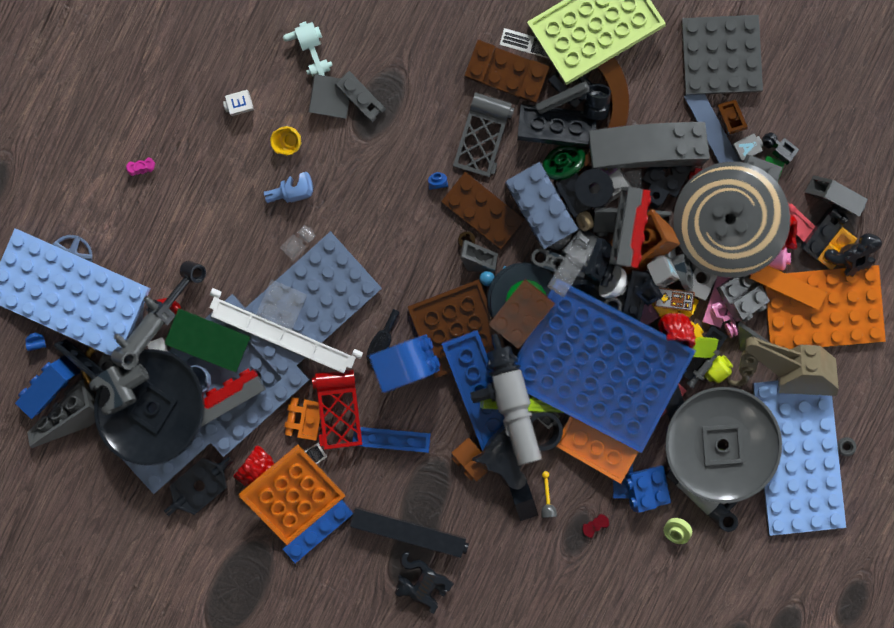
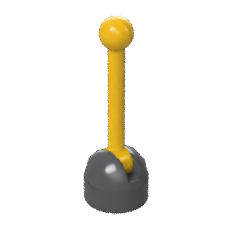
[541,471,557,518]

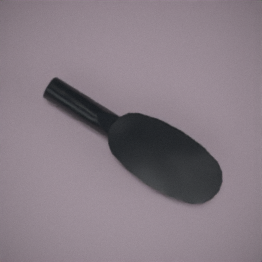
[366,309,400,364]

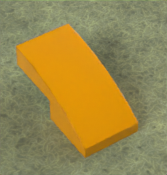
[818,227,857,269]

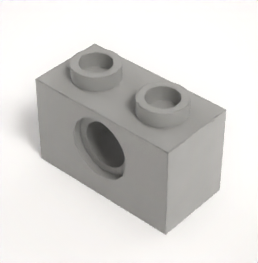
[683,263,717,301]

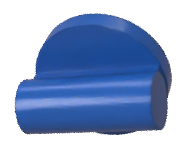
[428,172,448,190]
[25,333,46,351]

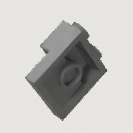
[717,275,770,322]

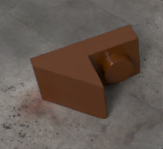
[718,99,748,135]

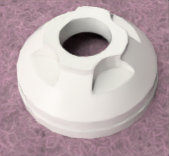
[599,265,628,299]

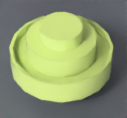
[663,518,692,544]

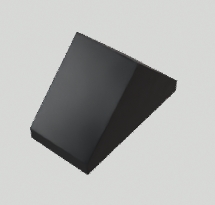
[509,479,538,521]

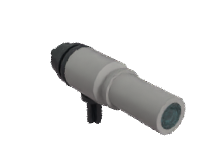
[470,334,542,466]

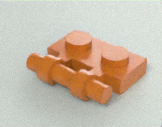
[284,397,320,441]

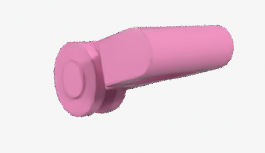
[711,300,738,338]

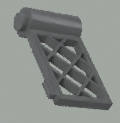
[453,92,514,177]

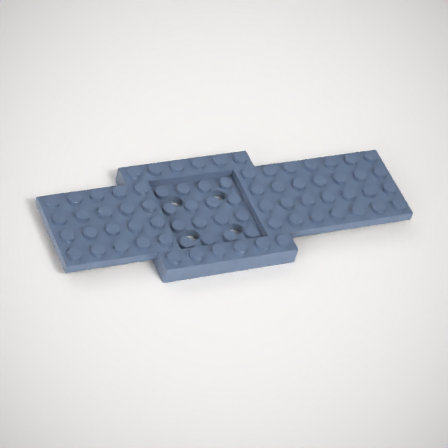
[122,231,382,494]

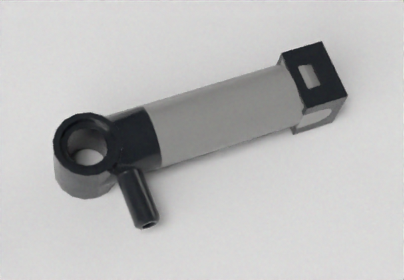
[665,468,739,532]

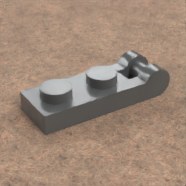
[335,71,386,123]

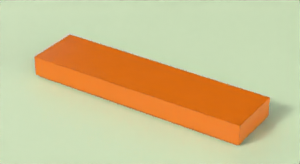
[749,266,827,310]

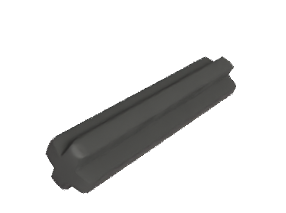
[536,82,590,114]

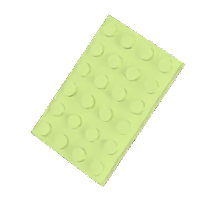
[527,0,666,85]

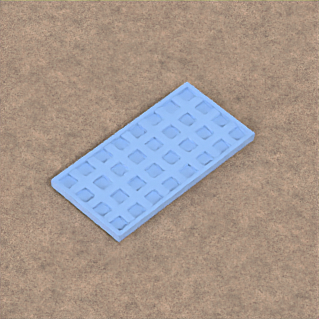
[0,229,151,356]
[753,380,846,536]

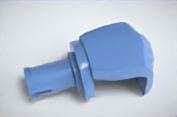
[264,172,313,203]

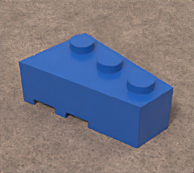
[15,355,81,419]

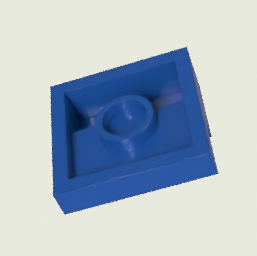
[625,465,671,513]

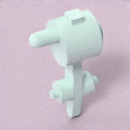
[283,21,333,77]

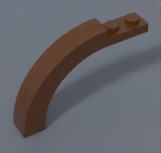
[577,57,629,177]

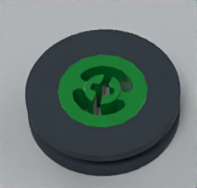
[487,263,556,319]

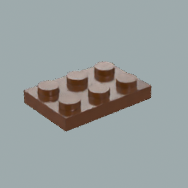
[488,279,555,349]

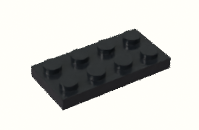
[517,104,596,148]

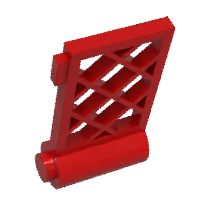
[312,369,362,450]

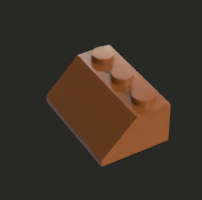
[610,209,680,274]

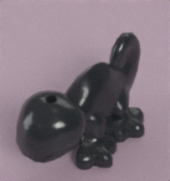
[824,233,882,277]

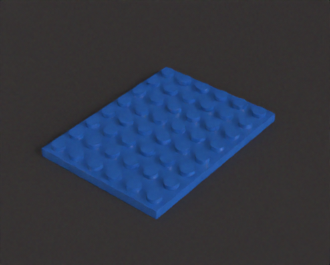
[515,279,696,453]

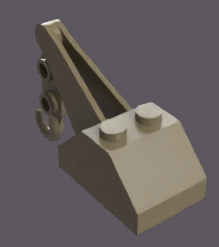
[726,337,839,396]

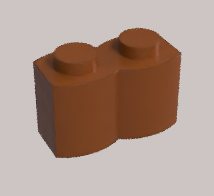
[451,437,488,482]

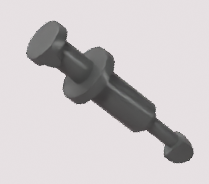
[686,350,720,389]

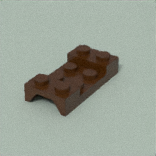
[464,40,550,104]

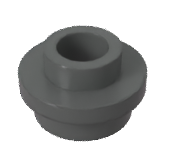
[837,437,856,456]

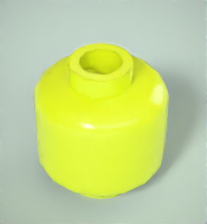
[705,355,733,383]

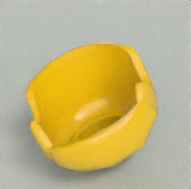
[270,126,302,155]

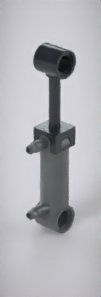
[111,261,206,370]

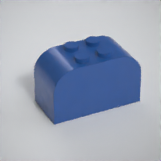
[369,334,440,392]

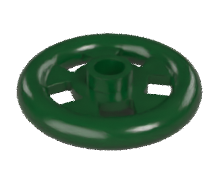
[542,145,586,180]

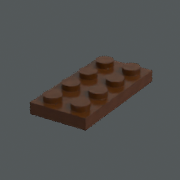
[441,172,525,249]

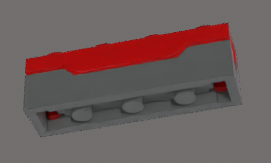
[609,187,651,268]
[200,368,266,428]

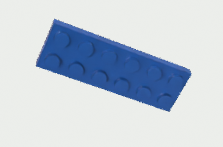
[441,330,505,451]

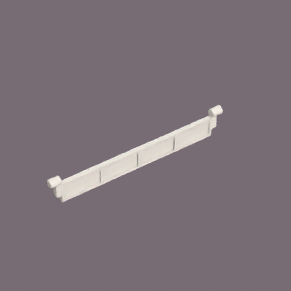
[209,288,363,373]

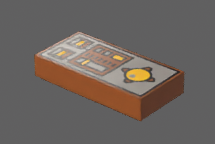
[653,288,695,311]

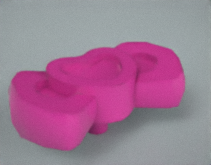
[126,157,155,176]

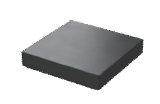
[308,74,349,118]

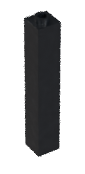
[350,507,469,558]

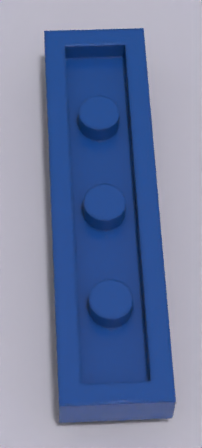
[353,426,431,453]
[283,500,354,563]

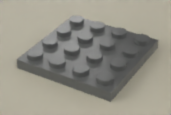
[682,15,763,95]

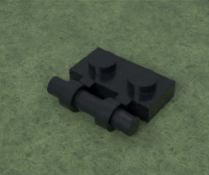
[585,238,616,288]

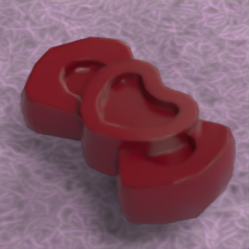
[582,514,610,538]

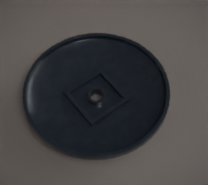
[94,349,204,465]

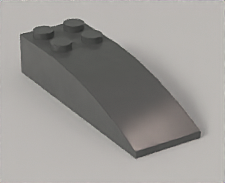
[588,122,710,169]

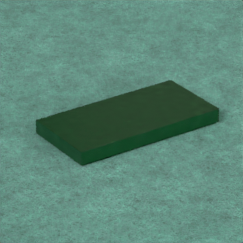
[164,308,251,373]

